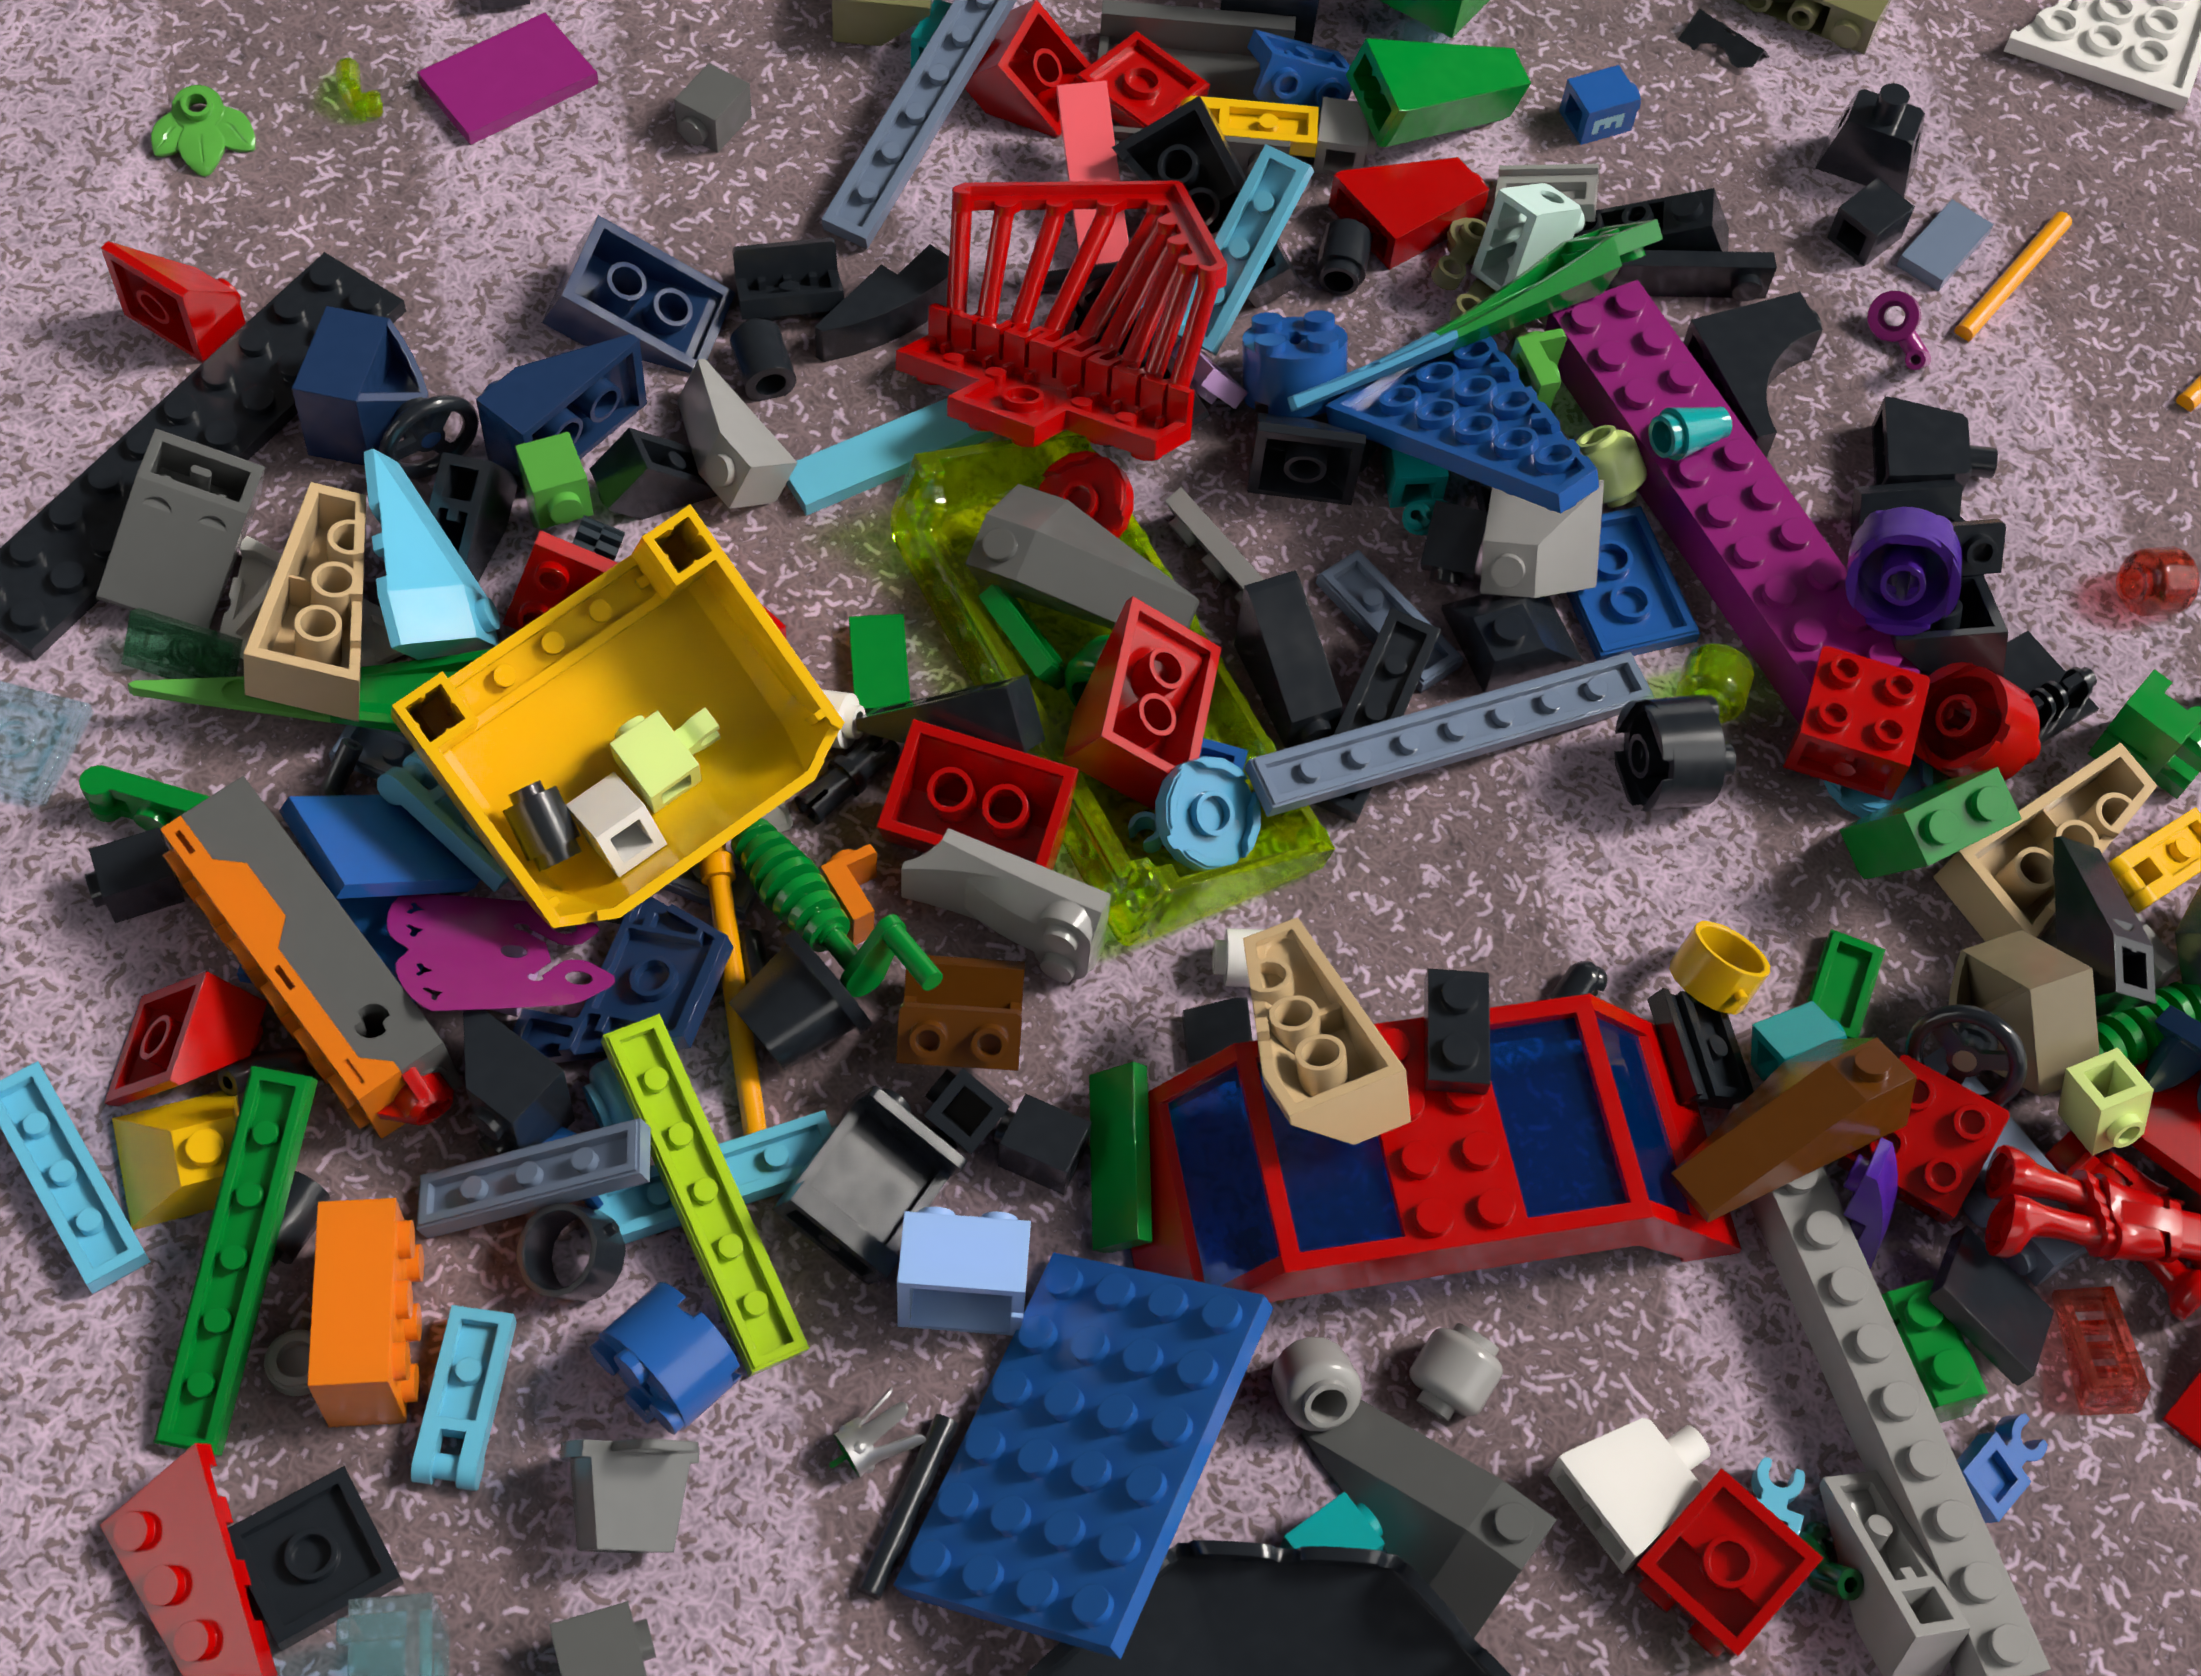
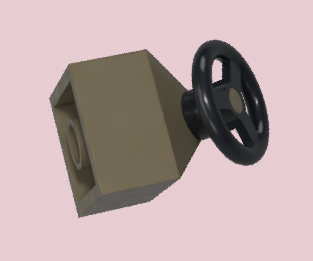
[1905,930,2100,1107]

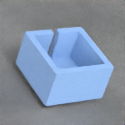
[897,1207,1031,1336]

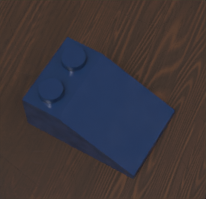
[542,215,736,373]
[476,333,647,490]

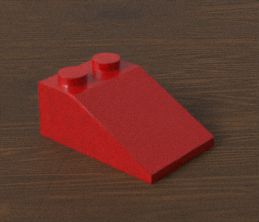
[1062,596,1221,810]

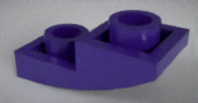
[1843,1137,1898,1269]

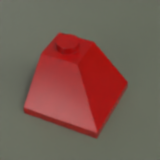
[101,241,246,363]
[104,971,267,1107]

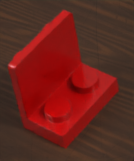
[1783,645,1930,801]
[1836,1055,2010,1225]

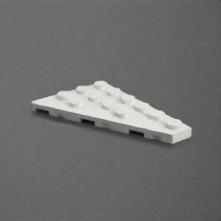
[2004,0,2201,111]

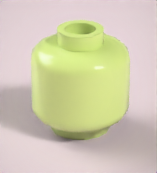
[1576,425,1647,508]

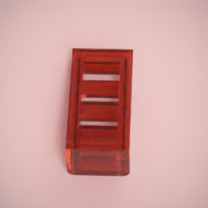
[2052,1286,2151,1415]

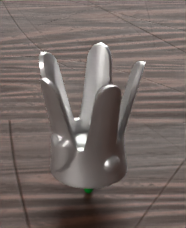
[829,1386,926,1478]

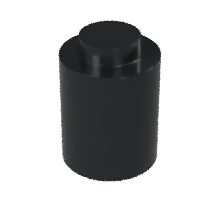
[730,318,796,402]

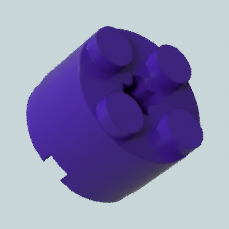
[1845,507,1962,636]

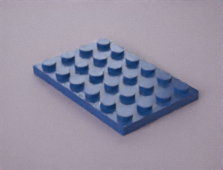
[894,1252,1273,1659]

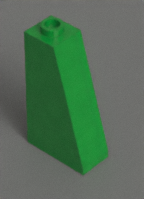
[1346,38,1531,147]

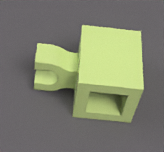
[610,708,721,814]

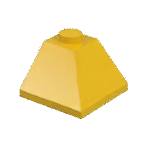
[112,1090,240,1230]

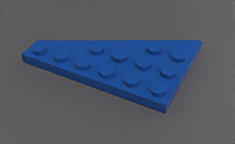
[1325,336,1599,514]

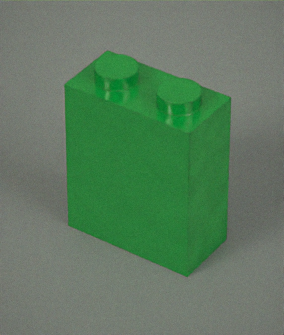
[1839,767,2022,880]

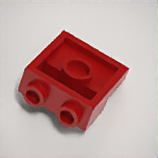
[1635,1468,1823,1660]

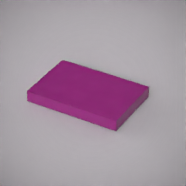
[417,12,599,145]

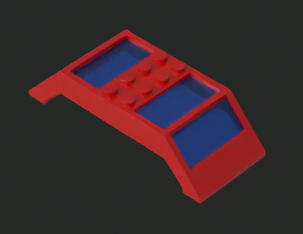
[1130,994,1742,1304]

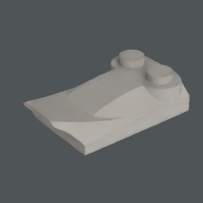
[901,828,1111,982]

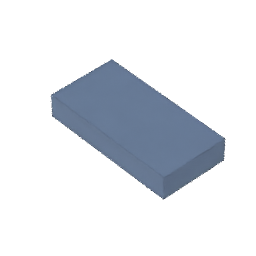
[1897,199,1994,291]

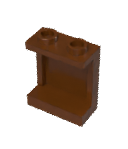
[896,955,1025,1071]

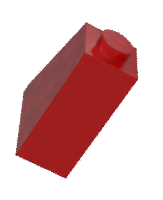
[1328,157,1489,270]

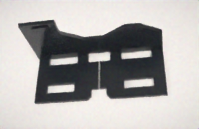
[1678,8,1770,68]

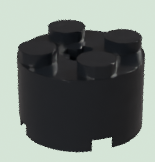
[1614,695,1736,812]

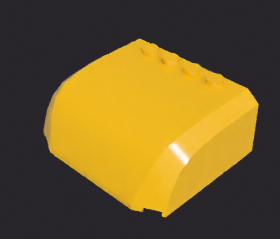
[391,504,845,929]

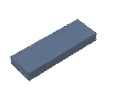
[1316,550,1464,693]

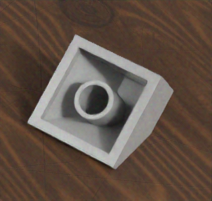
[1480,479,1604,598]

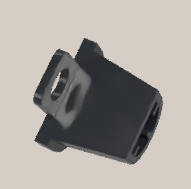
[729,922,872,1071]

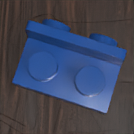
[1247,29,1352,115]

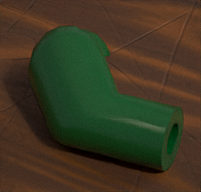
[1799,1521,1864,1601]

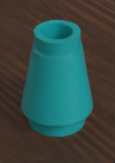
[1649,406,1732,461]

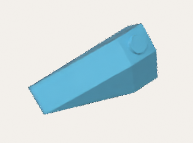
[364,448,500,660]

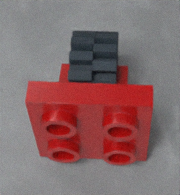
[502,515,625,630]

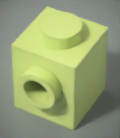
[2058,1048,2154,1156]

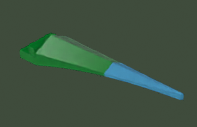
[1287,219,1663,412]

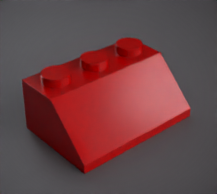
[877,719,1079,870]

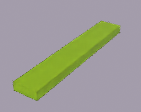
[600,1014,809,1377]

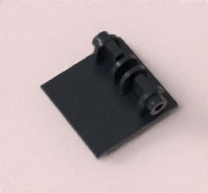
[2003,631,2099,744]

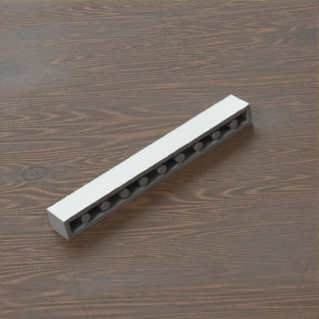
[1726,1103,2051,1676]

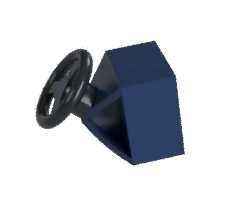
[292,306,479,479]

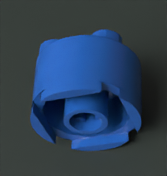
[1242,310,1348,418]
[589,1282,742,1435]

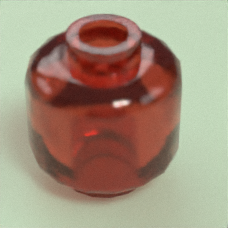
[2116,546,2200,617]

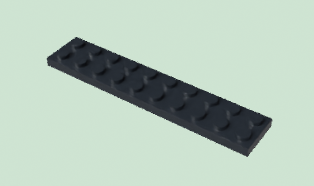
[0,252,406,661]

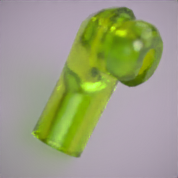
[335,58,384,121]

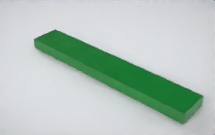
[153,1066,318,1456]

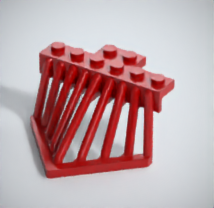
[896,181,1228,461]

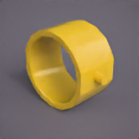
[1669,920,1770,1015]

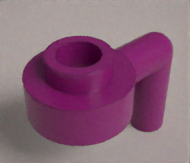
[1867,291,1931,370]

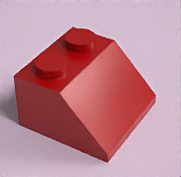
[964,0,1091,138]

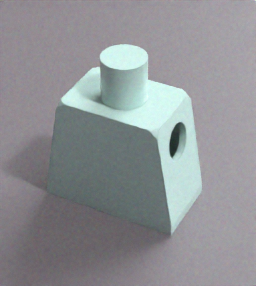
[1471,183,1585,291]

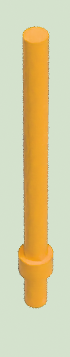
[699,843,767,1136]

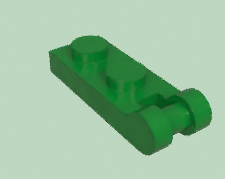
[79,765,210,835]

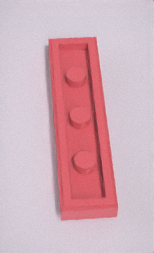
[1057,80,1129,264]

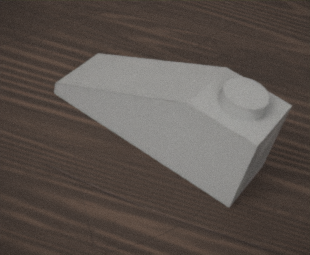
[677,359,798,509]
[1819,1470,1971,1676]

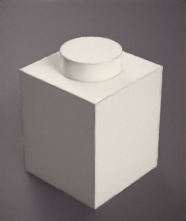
[566,772,667,877]

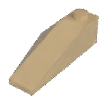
[1243,917,1411,1145]

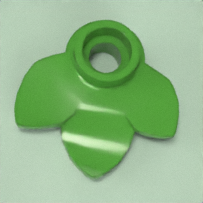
[151,85,256,177]

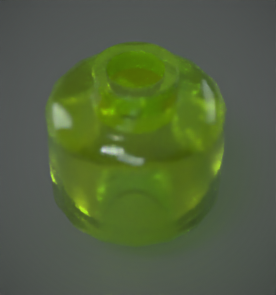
[1676,643,1754,724]

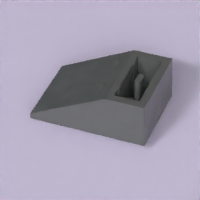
[96,428,265,636]

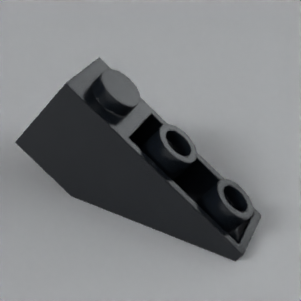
[1573,188,1729,251]
[2053,836,2156,1016]

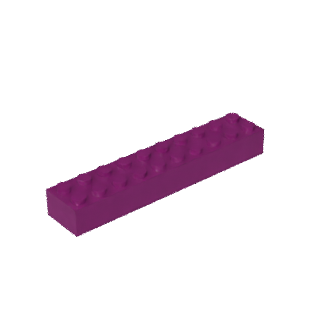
[1544,280,1921,725]

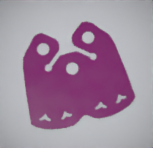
[387,894,615,1011]

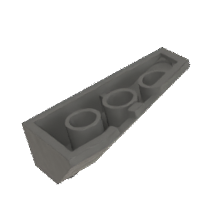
[965,484,1200,630]
[1300,1399,1557,1638]

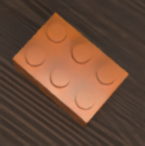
[308,1198,424,1427]

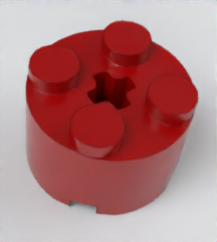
[1914,662,2041,781]

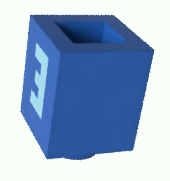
[1559,65,1641,145]

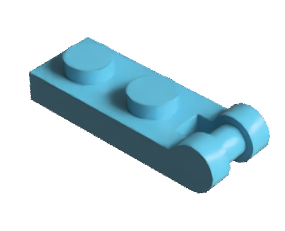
[377,751,510,892]
[411,1305,517,1491]

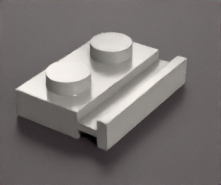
[1494,164,1599,222]

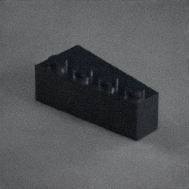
[1111,96,1302,308]

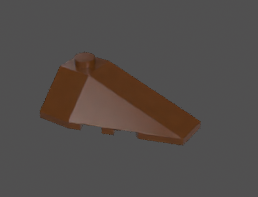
[1670,1037,1917,1222]

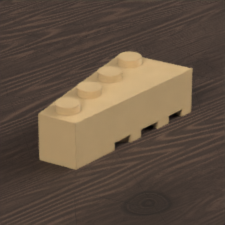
[243,482,366,722]
[1933,743,2157,942]

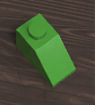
[515,432,594,529]

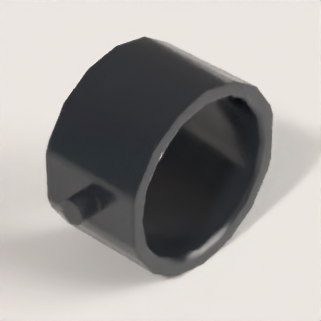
[516,1203,626,1302]

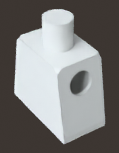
[1548,1418,1710,1574]

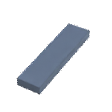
[416,1118,651,1239]

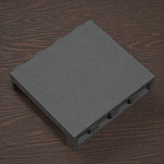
[1098,0,1296,175]

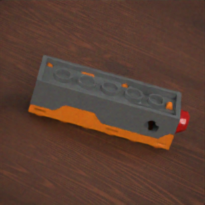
[160,776,464,1139]

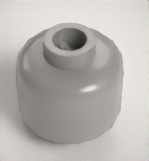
[1409,1323,1503,1421]
[1271,1337,1362,1432]

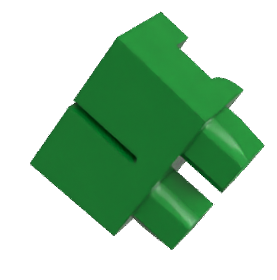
[2087,669,2201,799]

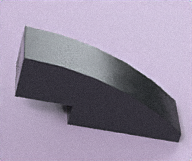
[815,244,949,362]

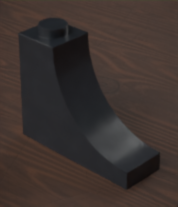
[1683,291,1823,458]

